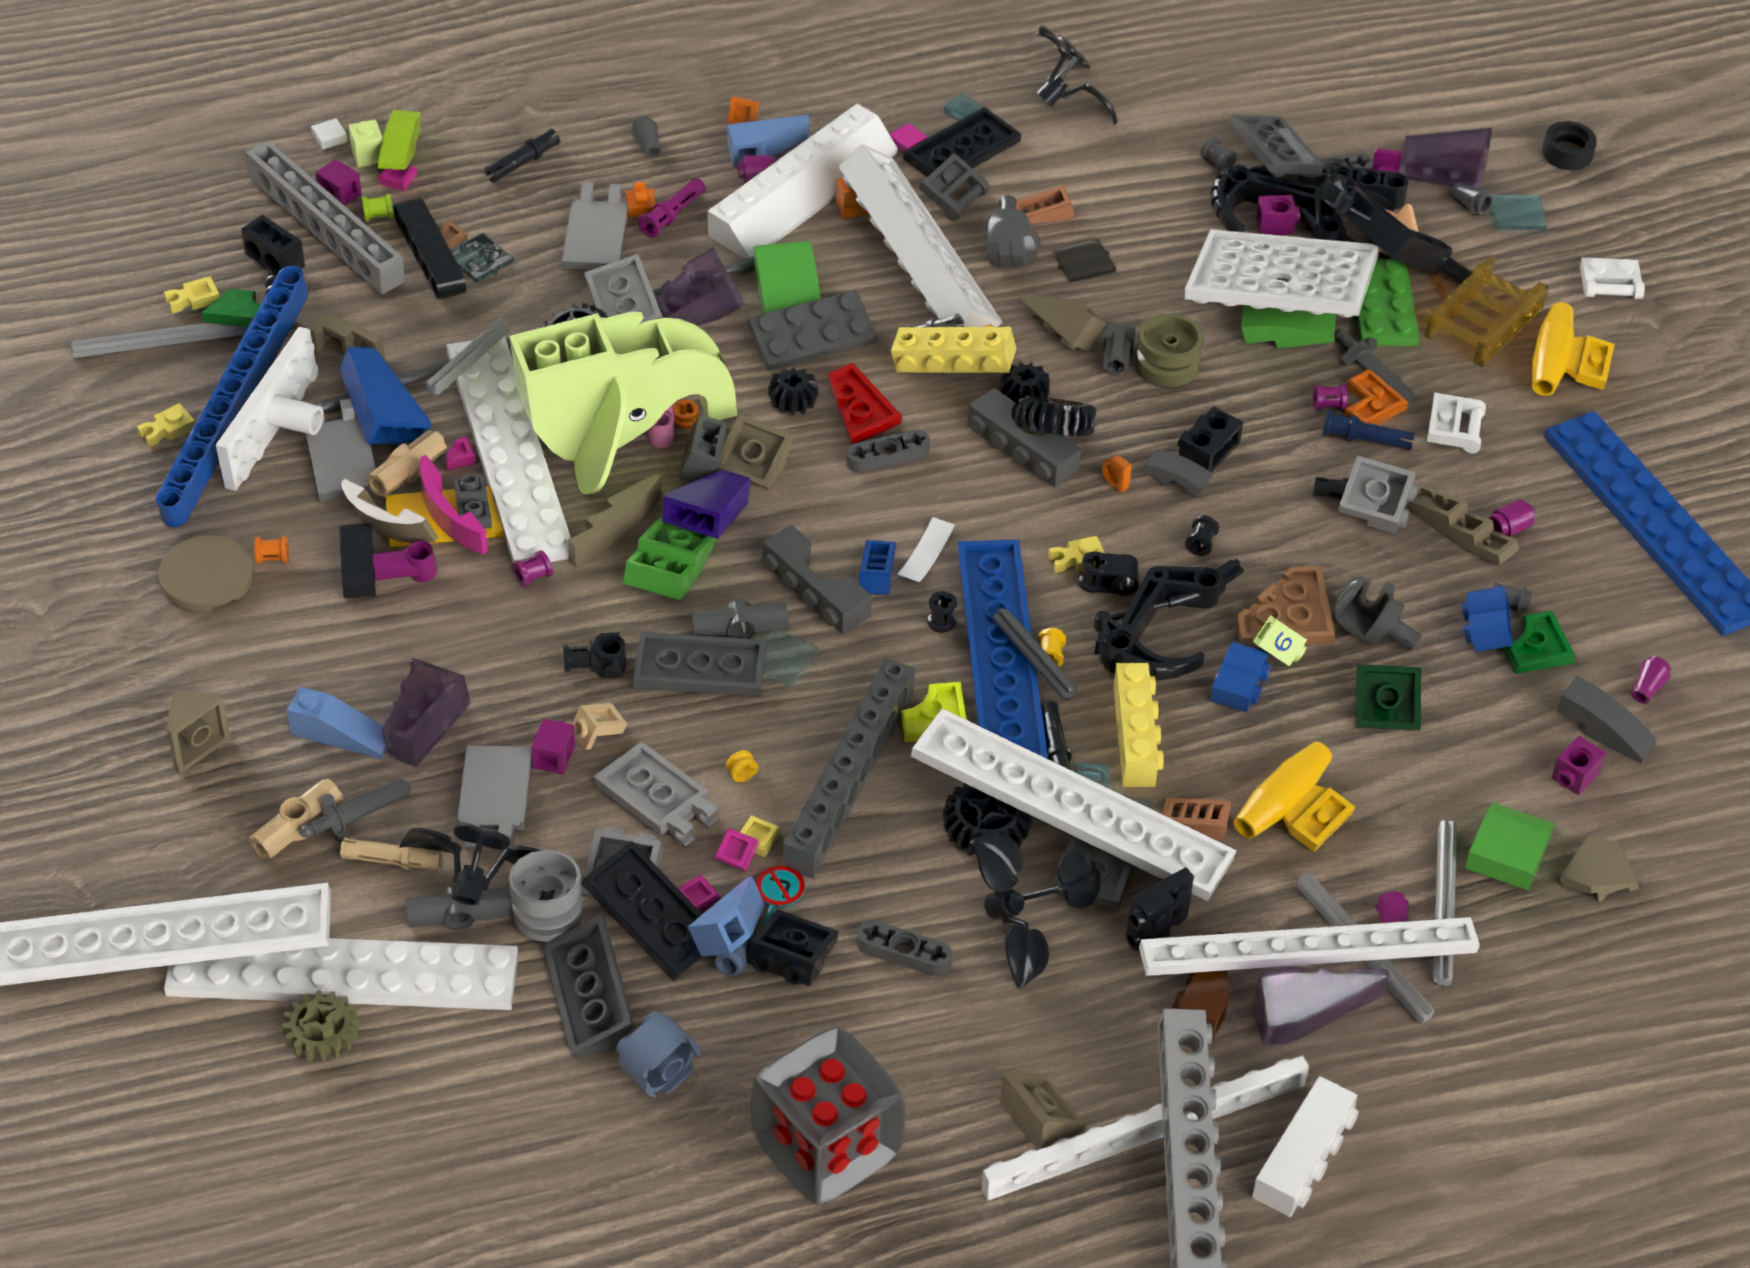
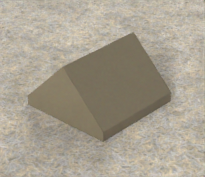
[167,693,231,775]
[1000,1070,1086,1150]

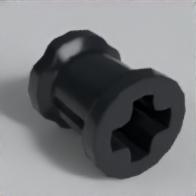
[1185,515,1220,556]
[928,591,957,633]

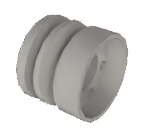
[509,850,584,942]

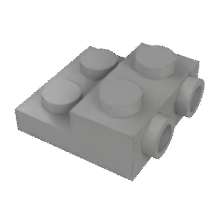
[1339,455,1419,534]
[581,827,663,899]

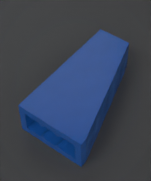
[339,347,432,445]

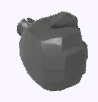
[987,195,1041,268]
[1335,577,1422,651]

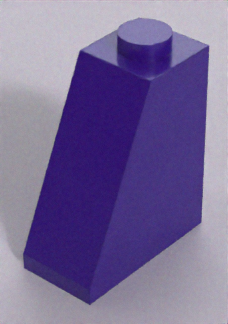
[662,469,750,539]

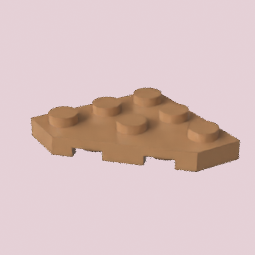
[1236,566,1335,646]

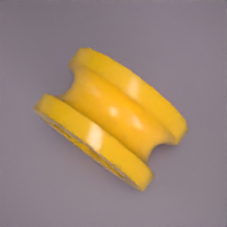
[726,750,759,782]

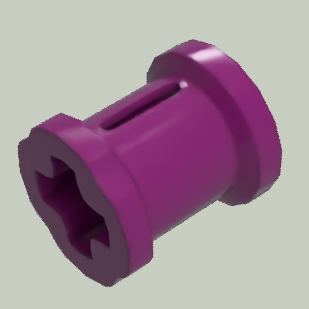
[1313,384,1347,411]
[512,550,553,588]

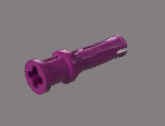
[638,178,706,238]

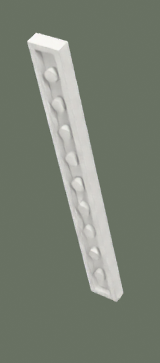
[1139,917,1480,976]
[981,1056,1309,1201]

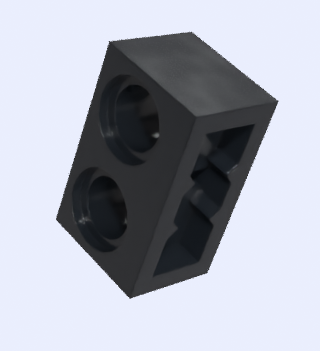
[241,214,305,273]
[1177,406,1243,472]

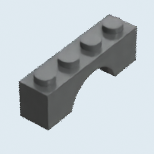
[968,388,1081,487]
[762,524,872,634]

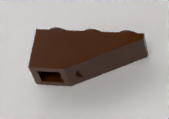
[1172,931,1230,1041]

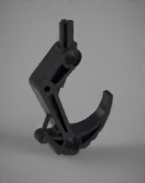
[1211,164,1359,243]
[1320,173,1473,286]
[1094,559,1244,681]

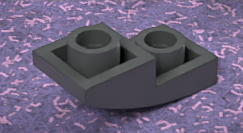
[1143,449,1213,497]
[453,475,492,529]

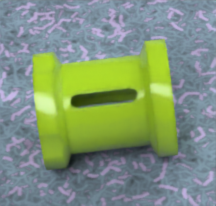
[362,194,393,222]

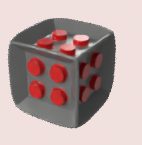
[751,1027,906,1204]

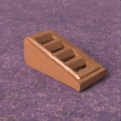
[1016,185,1075,224]
[1162,798,1232,841]

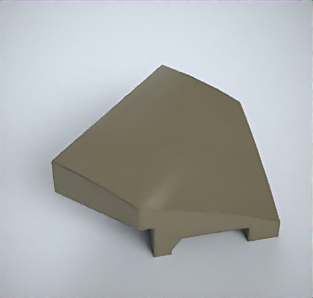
[1560,834,1639,902]

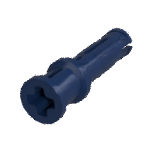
[1322,410,1415,451]

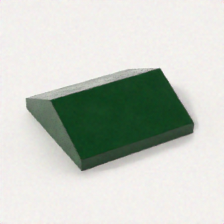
[1354,664,1421,731]

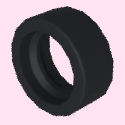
[1542,121,1597,170]

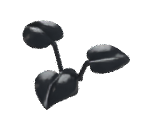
[1036,25,1117,125]
[399,822,542,906]
[970,834,1101,988]

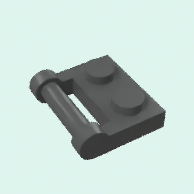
[919,153,990,221]

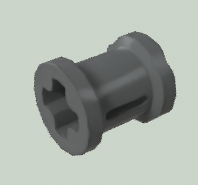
[1200,137,1237,172]

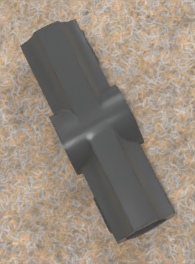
[692,600,789,639]
[406,885,511,930]

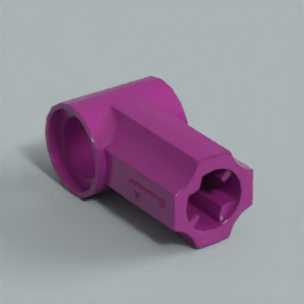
[373,541,437,582]

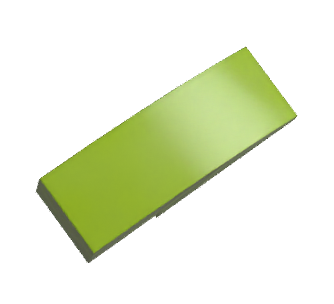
[378,110,421,170]

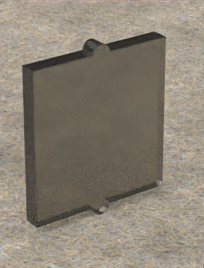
[1052,238,1116,283]

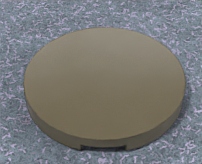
[158,535,254,611]

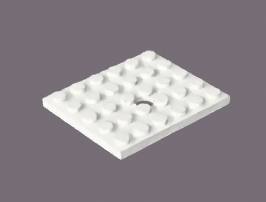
[1185,229,1379,317]

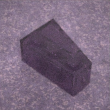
[1399,128,1492,187]
[382,658,472,767]

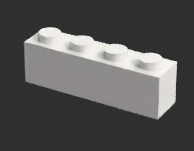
[1252,1076,1359,1218]

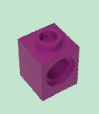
[315,159,362,206]
[1256,195,1300,235]
[531,718,576,775]
[1552,736,1606,795]

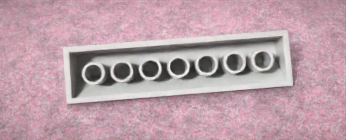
[708,104,898,259]
[839,144,1003,327]

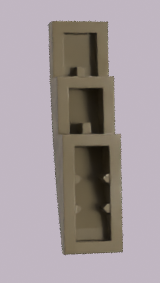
[287,308,385,359]
[568,474,661,568]
[1406,483,1519,565]

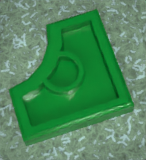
[202,289,261,327]
[1504,611,1576,674]

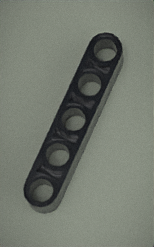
[393,197,466,300]

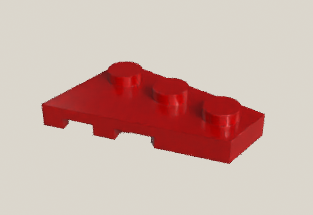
[828,362,902,445]

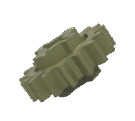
[282,990,360,1062]

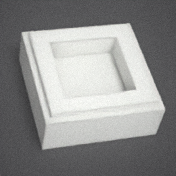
[311,118,348,150]

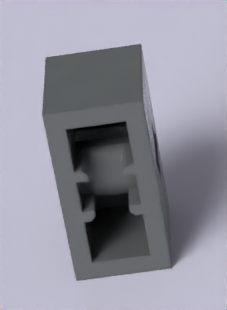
[679,413,727,482]

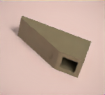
[1018,293,1107,351]

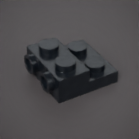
[1126,867,1194,954]
[747,909,839,986]

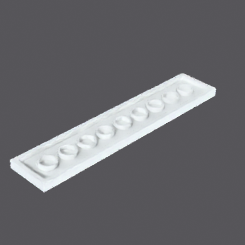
[447,336,571,563]
[911,709,1237,901]
[0,883,331,986]
[164,938,518,1010]

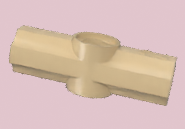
[366,430,447,497]
[249,778,343,860]

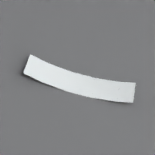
[897,517,955,582]

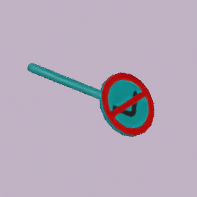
[756,866,805,929]

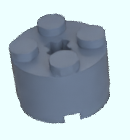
[616,1011,700,1097]

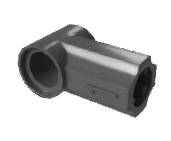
[1103,321,1136,376]

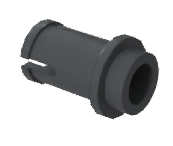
[1493,582,1532,611]

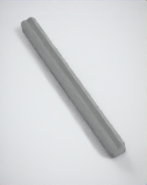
[71,323,248,358]
[1433,820,1457,987]
[1297,873,1434,1023]

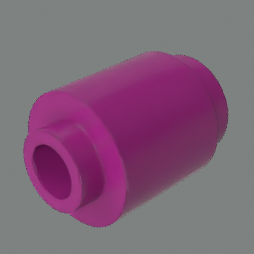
[738,155,778,183]
[1488,499,1535,537]

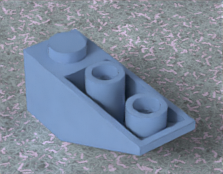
[727,115,809,167]
[688,876,765,957]

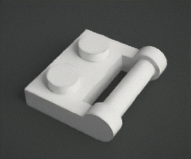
[1580,258,1645,299]
[1427,393,1486,453]

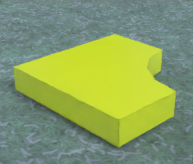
[900,682,967,742]

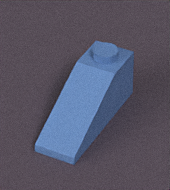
[287,686,394,759]

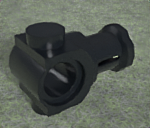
[563,632,626,678]

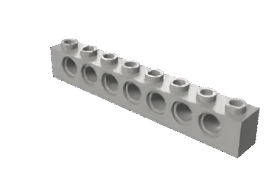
[246,141,405,295]
[1157,1009,1227,1268]

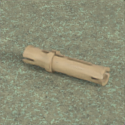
[340,837,444,872]

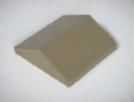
[717,414,794,489]

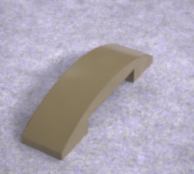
[341,479,438,543]

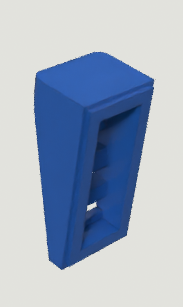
[859,540,897,595]

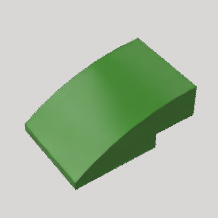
[754,241,821,314]
[1241,305,1336,349]
[623,515,716,600]
[1465,802,1556,891]

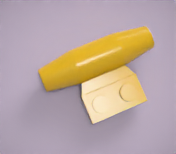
[1532,302,1615,396]
[1233,742,1355,852]

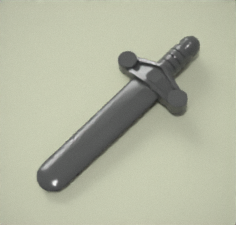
[1335,329,1414,401]
[300,779,410,843]

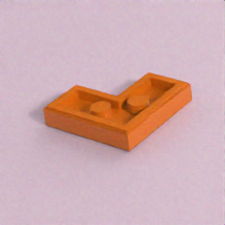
[1344,368,1409,425]

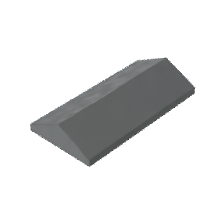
[543,914,635,1058]

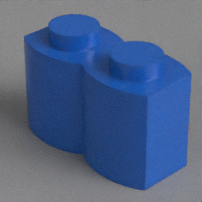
[1462,586,1513,652]
[1211,642,1272,712]

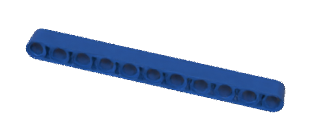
[156,266,308,527]

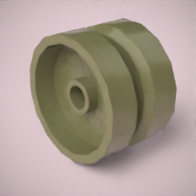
[1136,313,1204,387]

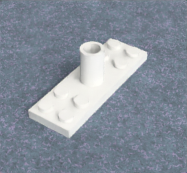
[216,327,323,491]

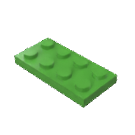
[1356,259,1420,346]

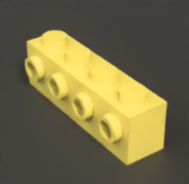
[891,327,1017,373]
[1113,663,1164,787]

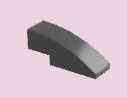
[1557,676,1657,763]

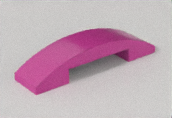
[420,455,488,554]

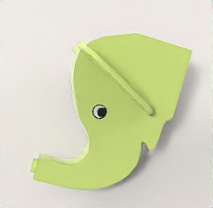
[509,312,737,495]

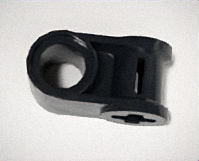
[1078,552,1139,596]

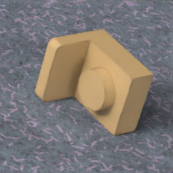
[572,703,627,750]

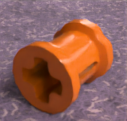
[254,536,289,564]

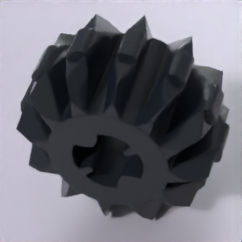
[1000,361,1050,407]
[768,366,819,415]

